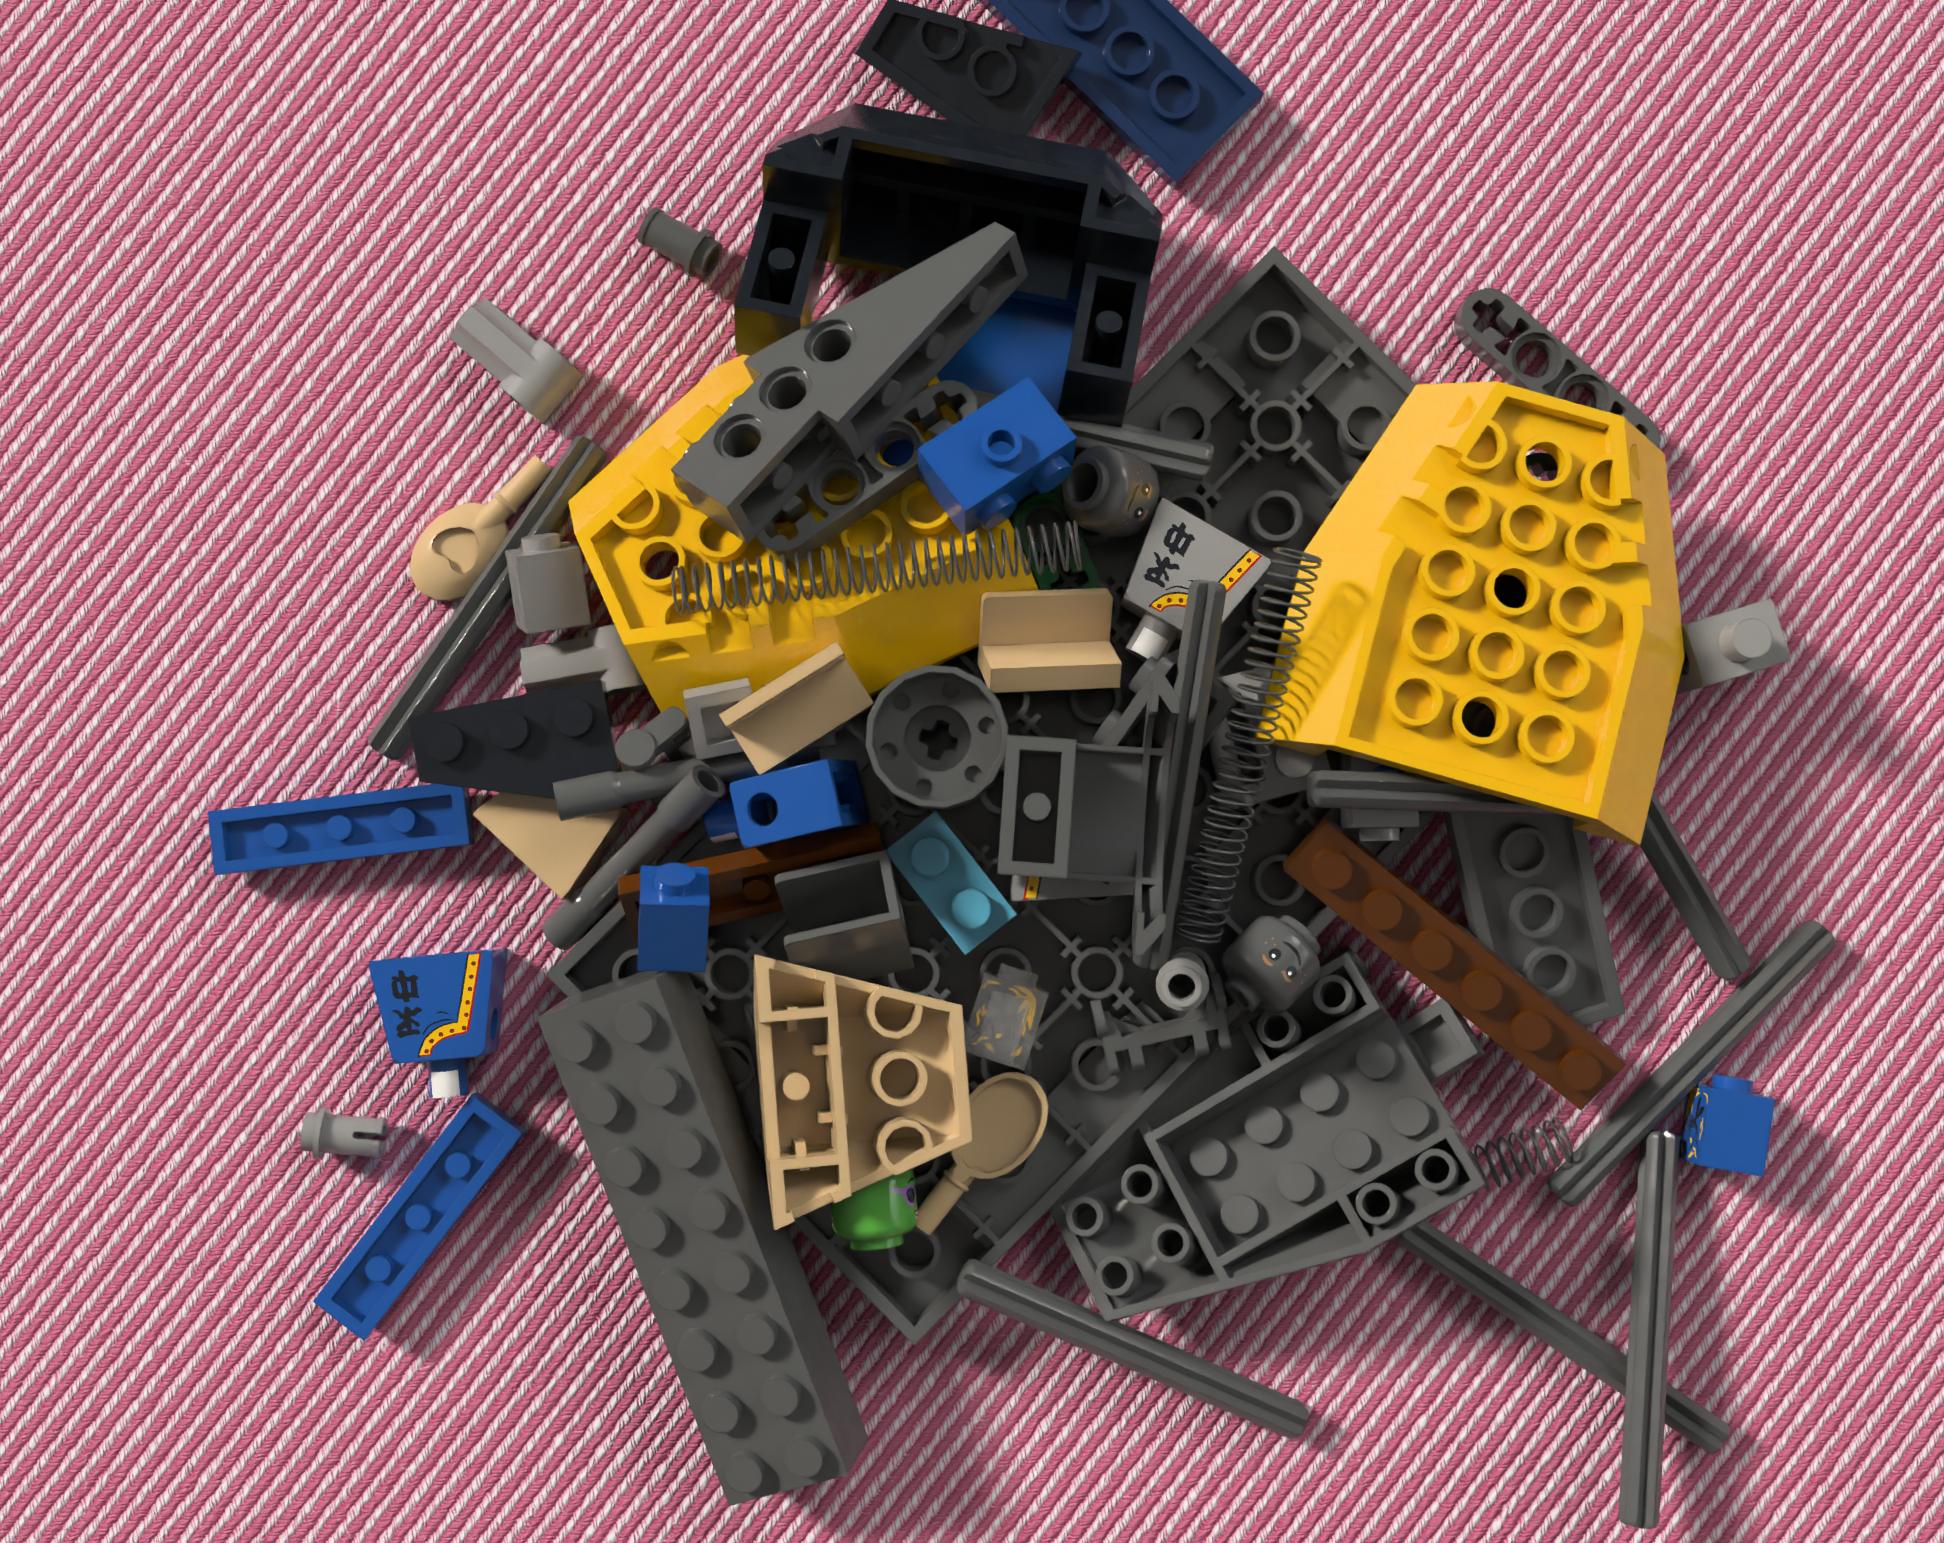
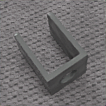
[774,849,914,980]

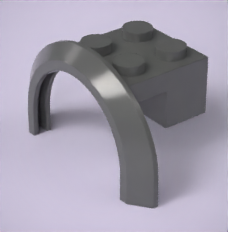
[997,669,1180,956]

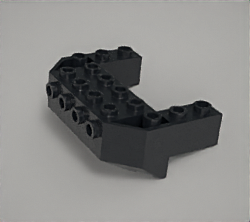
[734,103,1163,427]

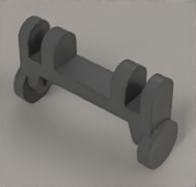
[615,707,696,806]
[1090,972,1232,1077]

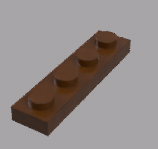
[618,821,884,943]

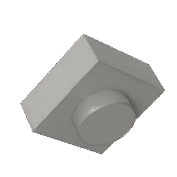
[683,678,752,761]

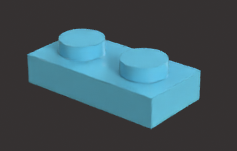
[888,811,1017,955]

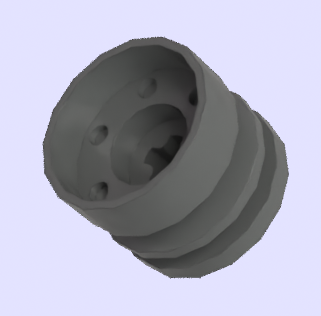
[866,665,1008,810]

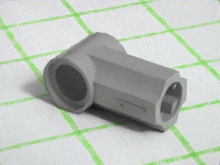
[450,298,584,424]
[520,624,648,696]

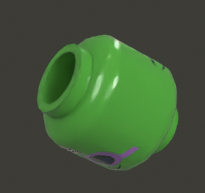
[830,1169,918,1250]

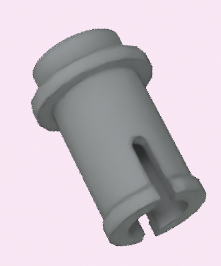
[1156,952,1209,1011]
[301,1107,388,1159]

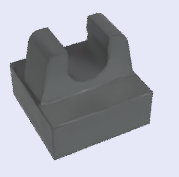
[1398,998,1486,1086]

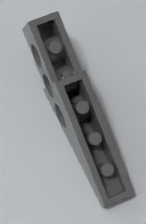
[671,222,1029,544]

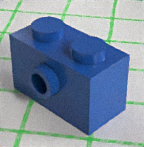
[917,376,1077,536]

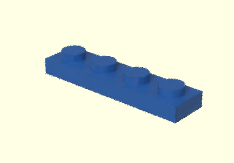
[208,784,475,875]
[313,1092,528,1341]

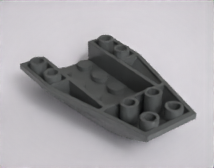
[1049,952,1487,1322]

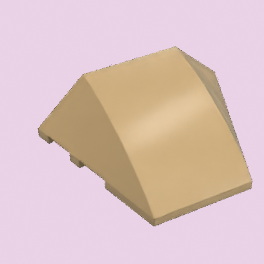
[754,954,973,1230]

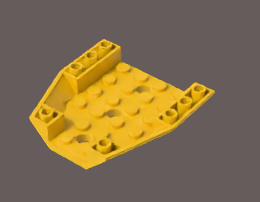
[568,355,1039,718]
[1254,381,1685,846]

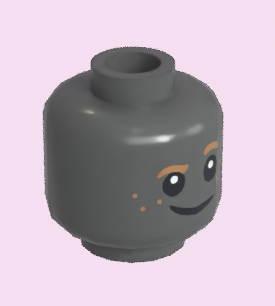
[1062,446,1160,537]
[1222,915,1321,1014]

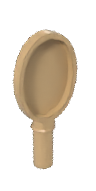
[410,455,552,602]
[916,1072,1049,1235]

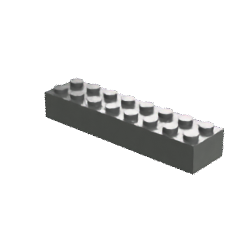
[537,971,868,1506]

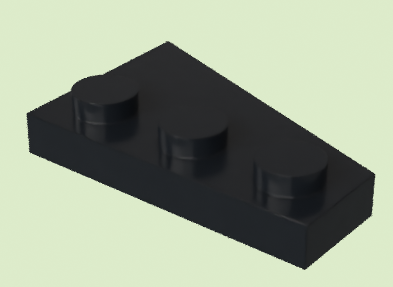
[855,0,1083,136]
[408,680,629,809]

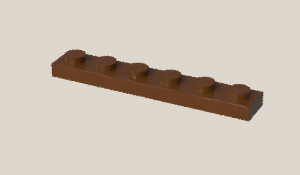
[1283,816,1626,1110]

